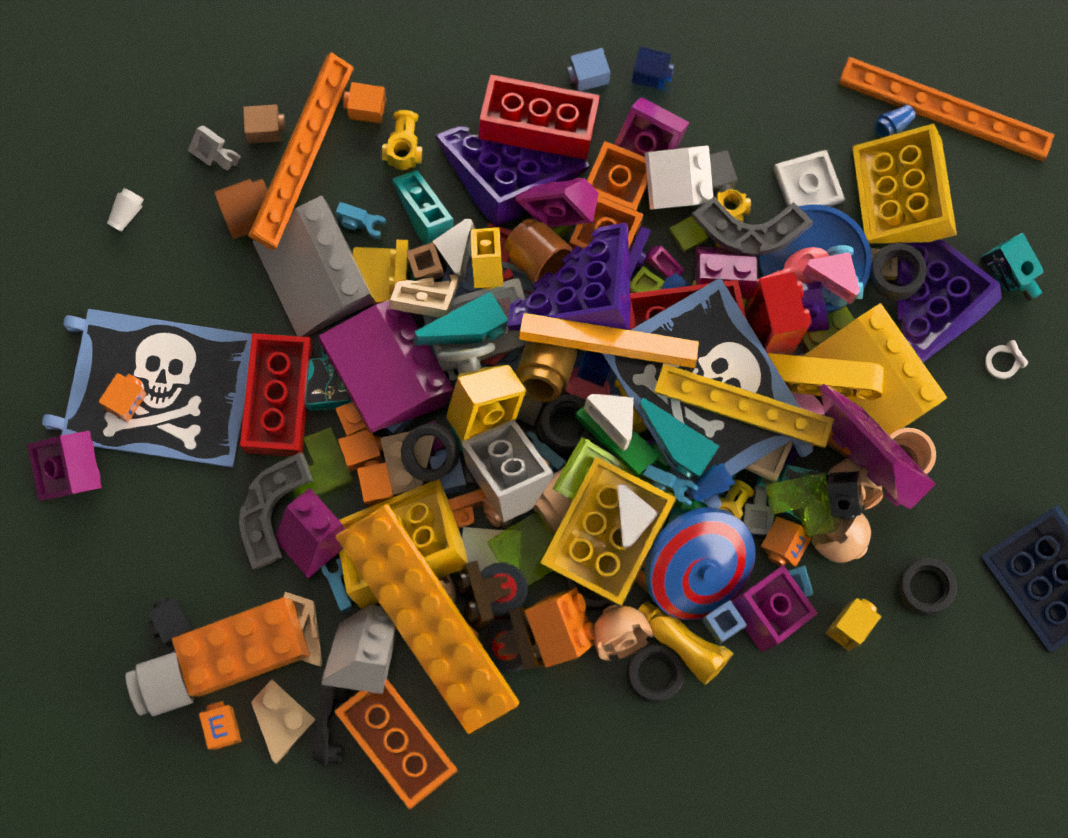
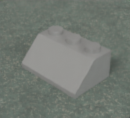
[461,419,554,522]
[322,605,397,694]

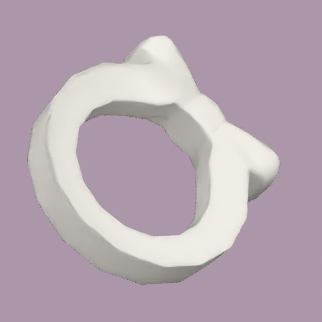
[985,340,1028,379]

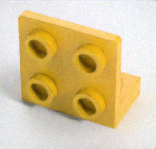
[353,240,409,304]

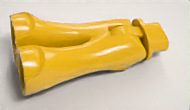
[638,601,733,685]

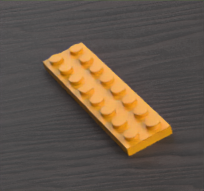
[336,504,519,734]

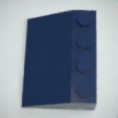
[981,504,1068,653]

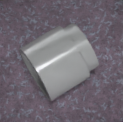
[126,652,193,716]

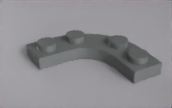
[692,196,813,256]
[239,453,314,569]

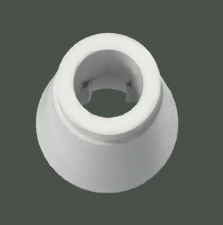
[107,188,144,232]

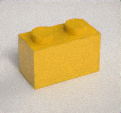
[471,227,503,289]
[825,598,881,651]

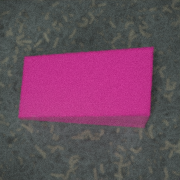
[644,246,684,278]

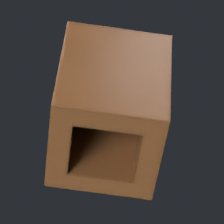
[243,105,286,144]
[406,242,445,281]

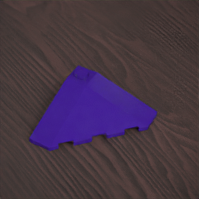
[436,126,590,227]
[507,223,631,331]
[896,239,1002,362]

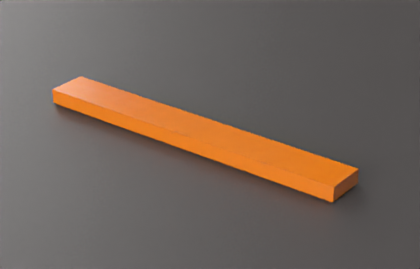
[248,52,354,250]
[838,57,1054,162]

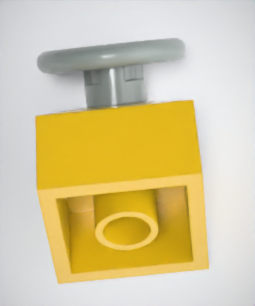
[437,342,526,442]

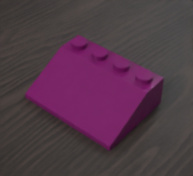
[318,300,454,433]
[820,383,935,510]

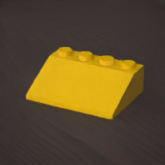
[853,124,957,244]
[804,303,947,436]
[540,457,676,606]
[339,479,468,609]

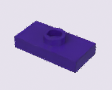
[629,227,651,278]
[801,281,829,332]

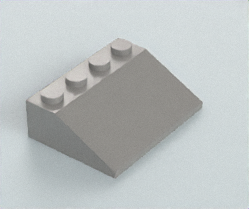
[252,195,376,337]

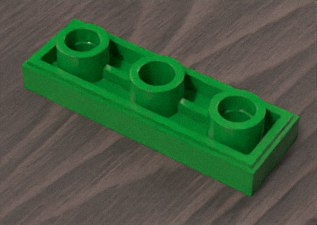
[575,407,660,478]

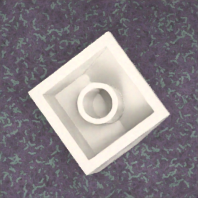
[645,146,713,209]

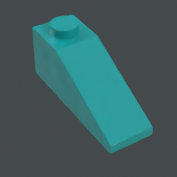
[392,170,454,245]
[413,291,508,346]
[639,398,719,479]

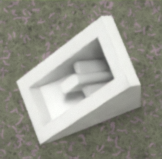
[433,219,475,282]
[584,394,634,451]
[618,485,657,548]

